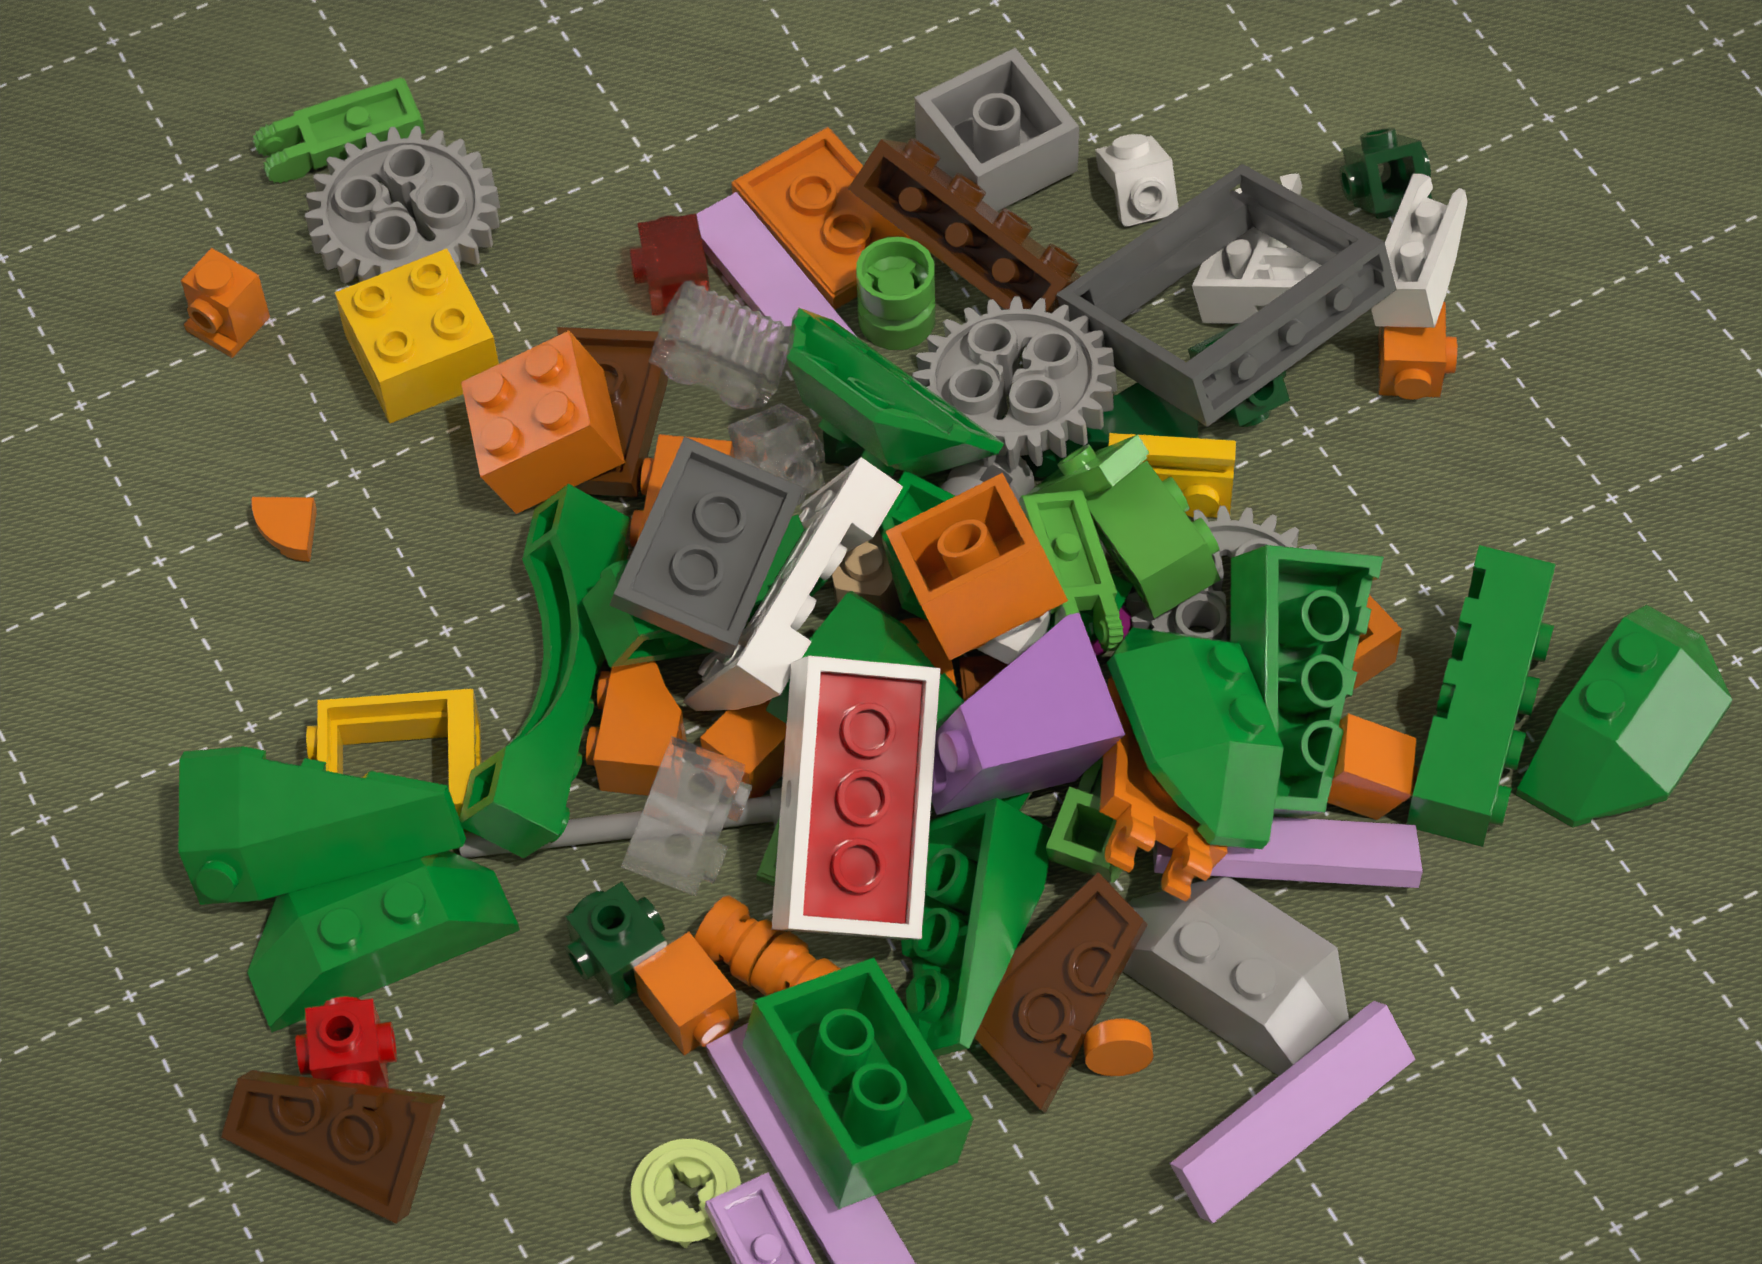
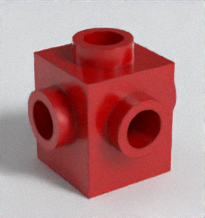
[296,996,397,1088]

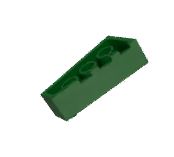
[1231,545,1384,818]
[1407,545,1556,847]

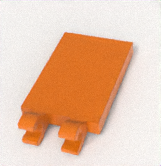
[1099,676,1227,902]

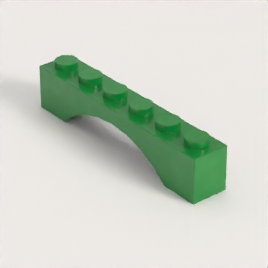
[459,484,630,858]

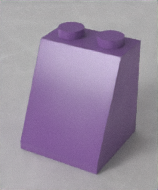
[931,613,1125,815]

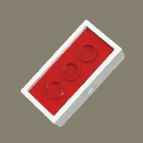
[772,656,940,940]

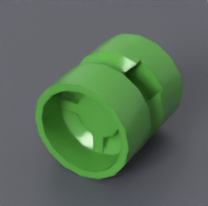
[856,237,935,350]

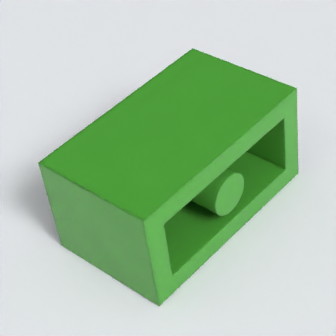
[1085,461,1221,619]

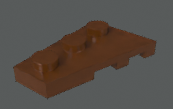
[557,327,677,497]
[974,872,1148,1113]
[221,1070,446,1224]

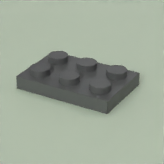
[610,436,804,657]

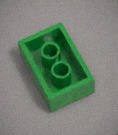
[742,957,974,1209]

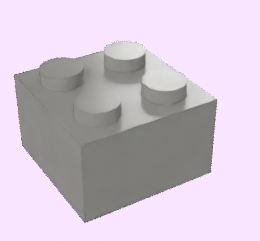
[915,48,1079,211]

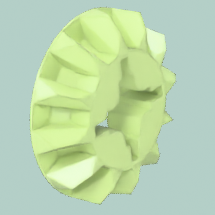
[631,1139,741,1248]

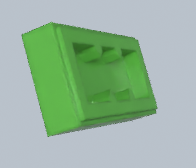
[1026,434,1149,497]

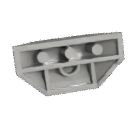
[1123,877,1349,1076]

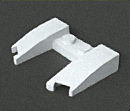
[1192,174,1468,327]
[683,457,903,711]

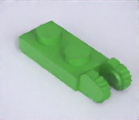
[253,77,425,184]
[1019,490,1124,652]

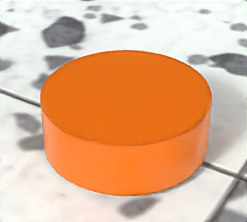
[1083,1019,1153,1076]

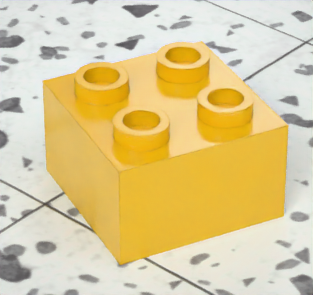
[334,248,499,424]

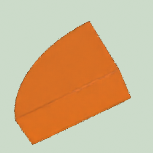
[252,497,317,562]

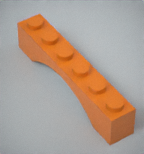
[586,434,735,799]

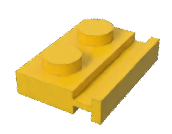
[1109,433,1236,518]

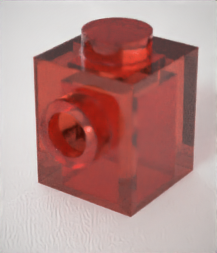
[629,213,712,316]

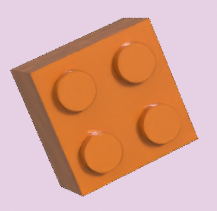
[461,331,625,514]
[885,473,1068,661]

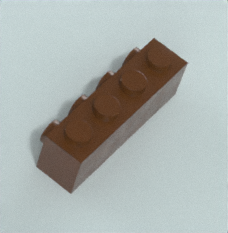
[848,138,1081,314]

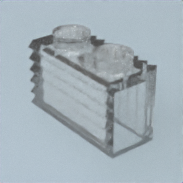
[649,281,791,412]

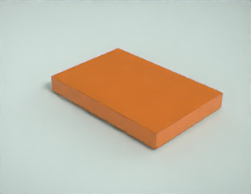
[731,127,915,310]

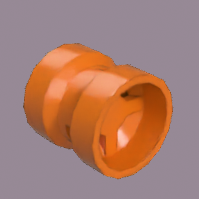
[695,895,786,987]
[750,931,841,996]

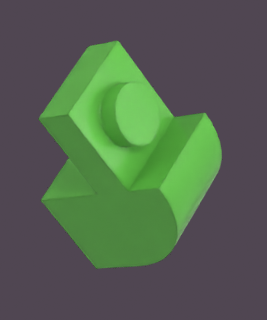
[1046,756,1122,883]

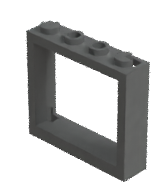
[1056,164,1397,427]

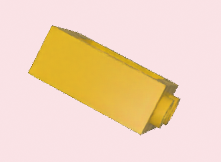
[306,689,482,832]

